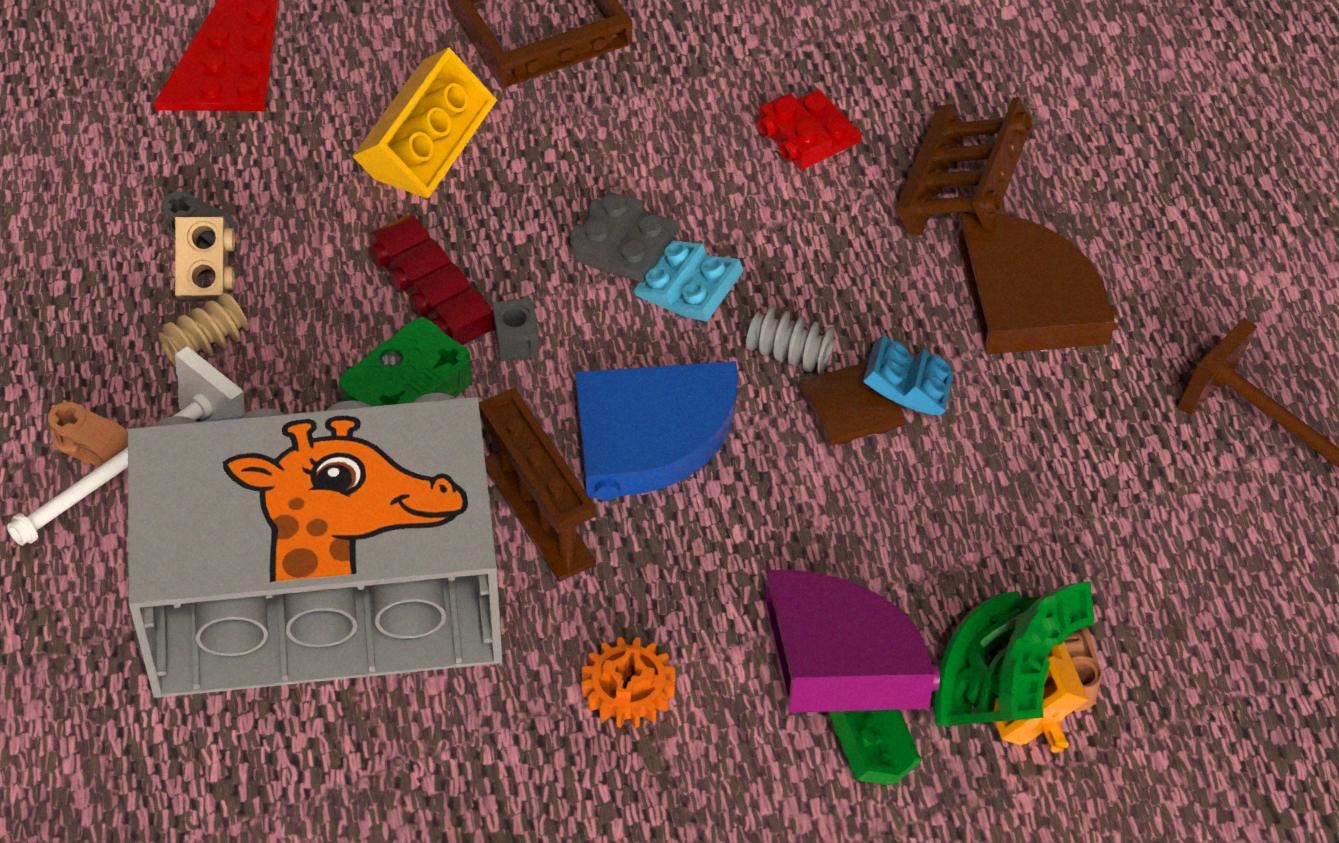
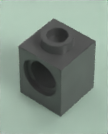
[492,298,539,362]

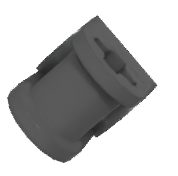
[162,191,238,249]

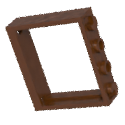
[448,0,632,89]

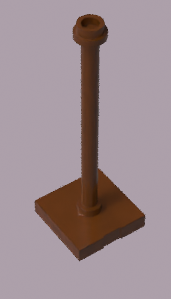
[1177,317,1339,468]

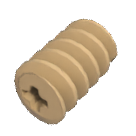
[158,293,249,367]

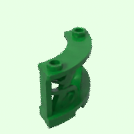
[933,581,1095,726]

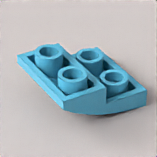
[634,241,744,322]

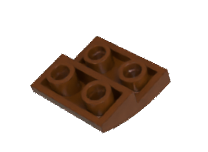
[799,362,906,446]

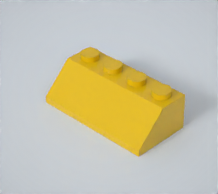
[352,47,497,199]

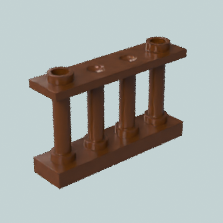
[895,97,1032,235]
[479,387,596,582]

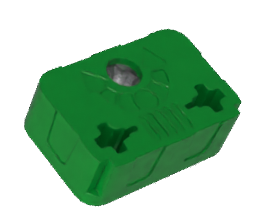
[339,318,472,407]

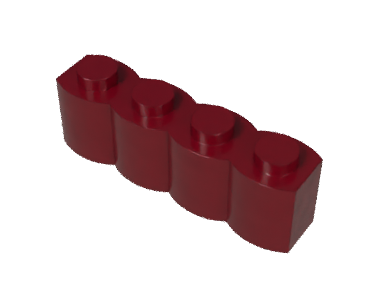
[368,214,494,345]

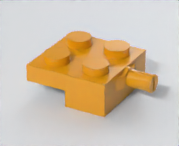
[988,642,1089,753]

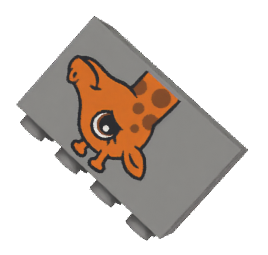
[128,393,502,698]

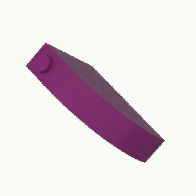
[764,570,939,713]

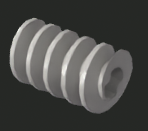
[746,305,834,375]

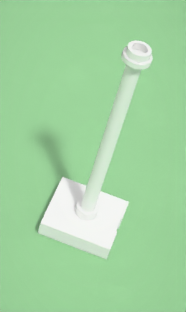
[7,346,245,545]

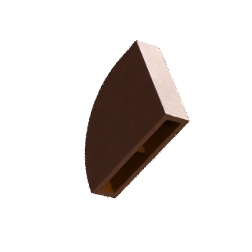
[957,213,1119,354]

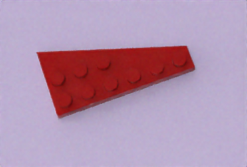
[154,0,279,111]

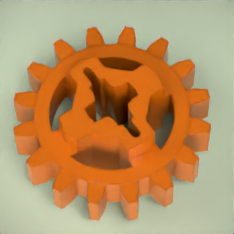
[581,637,675,728]

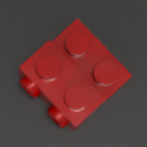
[757,89,862,171]

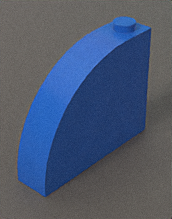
[575,361,738,501]

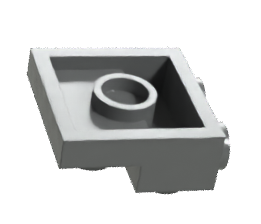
[570,191,679,283]

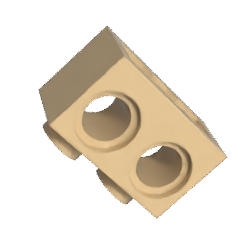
[175,217,235,300]

